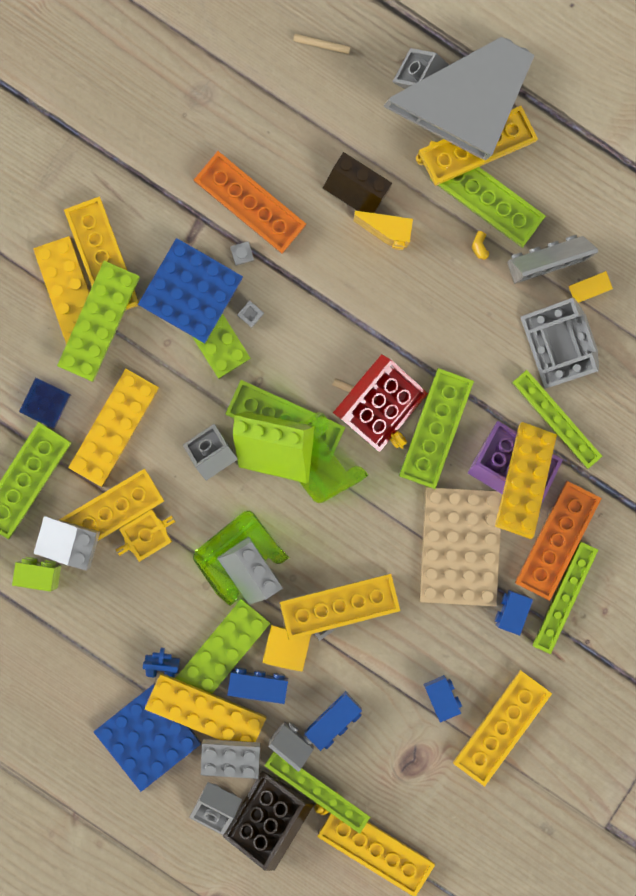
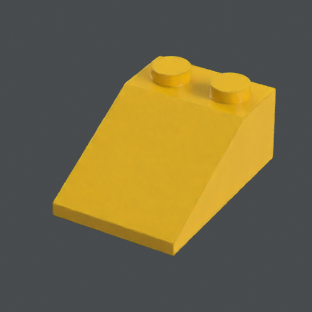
[353,211,413,250]

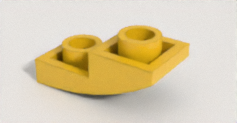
[569,271,613,303]

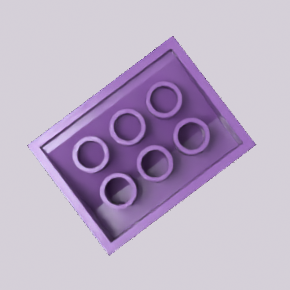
[468,421,563,503]

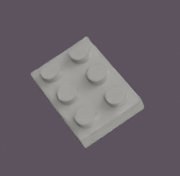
[201,739,260,779]

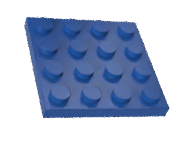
[138,238,243,344]
[94,683,201,792]

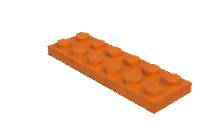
[194,151,307,254]
[515,481,602,601]

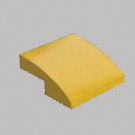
[263,625,311,672]

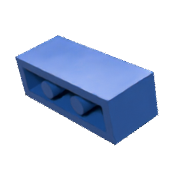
[227,668,288,704]
[304,691,362,751]

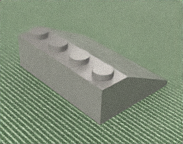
[507,235,598,284]

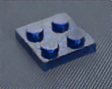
[19,377,71,429]

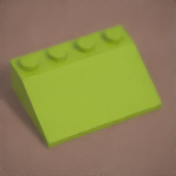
[233,411,315,483]

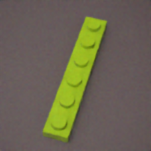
[512,370,603,469]
[532,542,598,654]
[264,752,371,834]

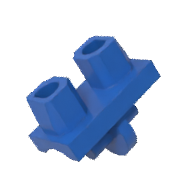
[143,647,180,678]

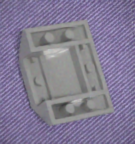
[520,297,599,389]

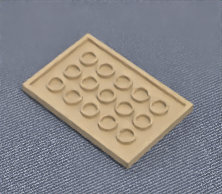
[419,487,502,606]

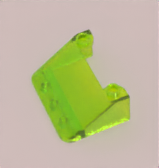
[300,411,368,503]
[193,511,290,606]

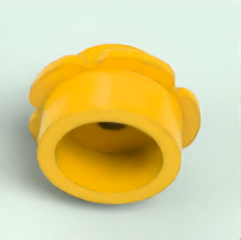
[390,431,408,449]

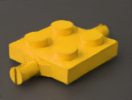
[116,509,176,562]

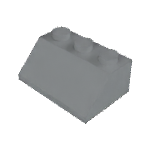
[217,537,283,605]

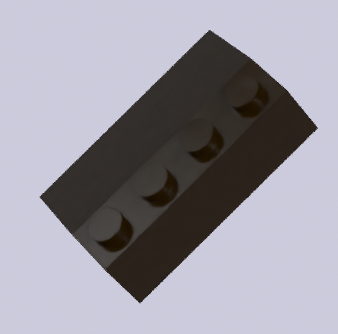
[223,771,314,871]

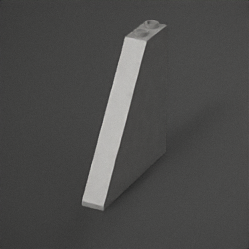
[384,37,534,160]

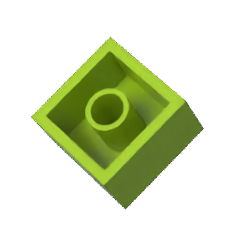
[12,557,61,592]

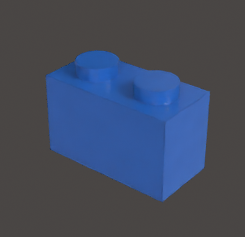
[495,590,533,636]
[423,675,462,723]

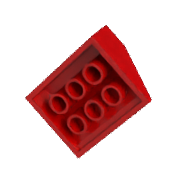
[333,354,428,452]

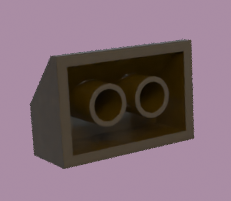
[323,152,392,213]

